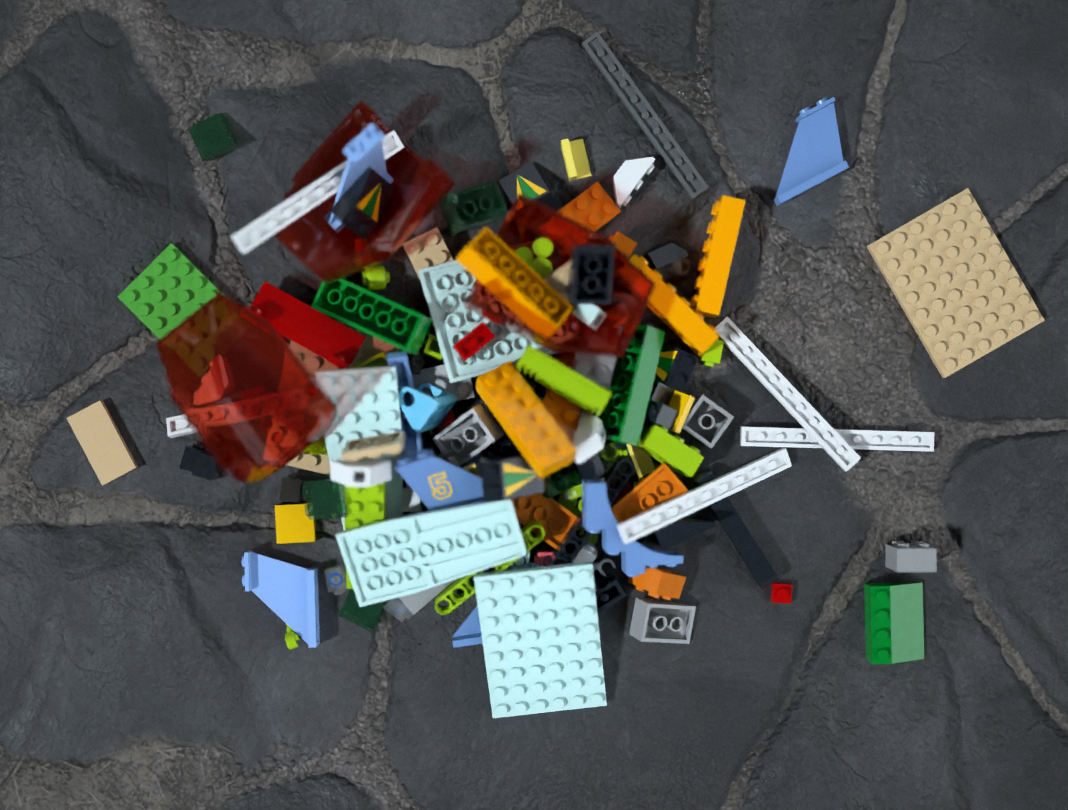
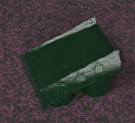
[189,113,237,161]
[542,461,583,499]
[339,589,387,633]

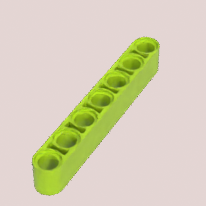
[435,520,545,615]

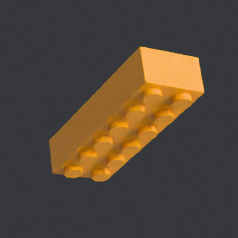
[689,195,746,318]
[456,226,574,341]
[618,254,719,358]
[476,361,577,479]

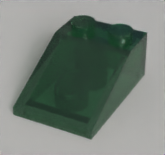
[438,180,509,237]
[302,478,348,520]

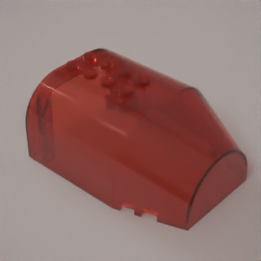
[273,101,455,284]
[463,193,656,358]
[156,292,338,483]

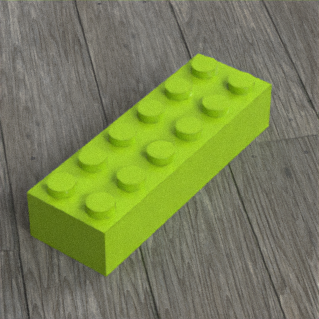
[344,481,387,589]

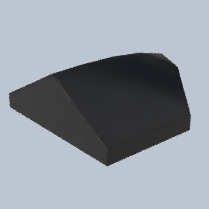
[648,243,691,285]

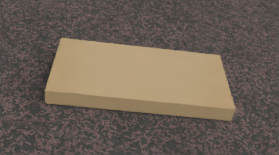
[67,400,138,486]

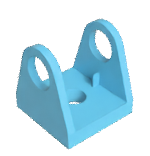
[399,383,458,433]

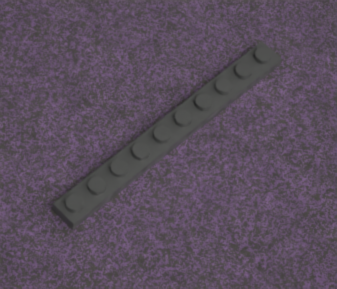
[582,32,709,200]

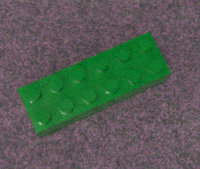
[311,272,433,355]
[600,325,665,446]

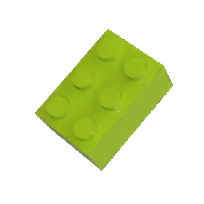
[636,424,704,477]

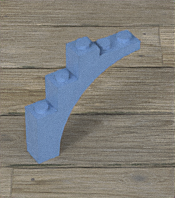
[387,351,424,484]
[582,479,683,577]

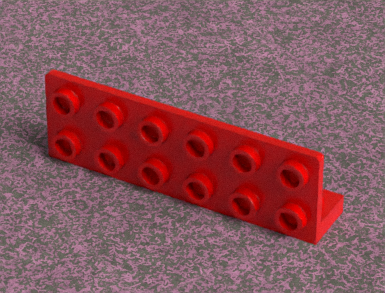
[241,282,365,369]

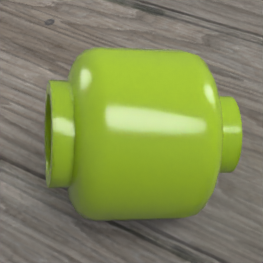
[361,265,390,291]

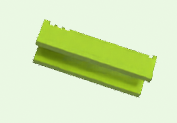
[517,345,612,417]

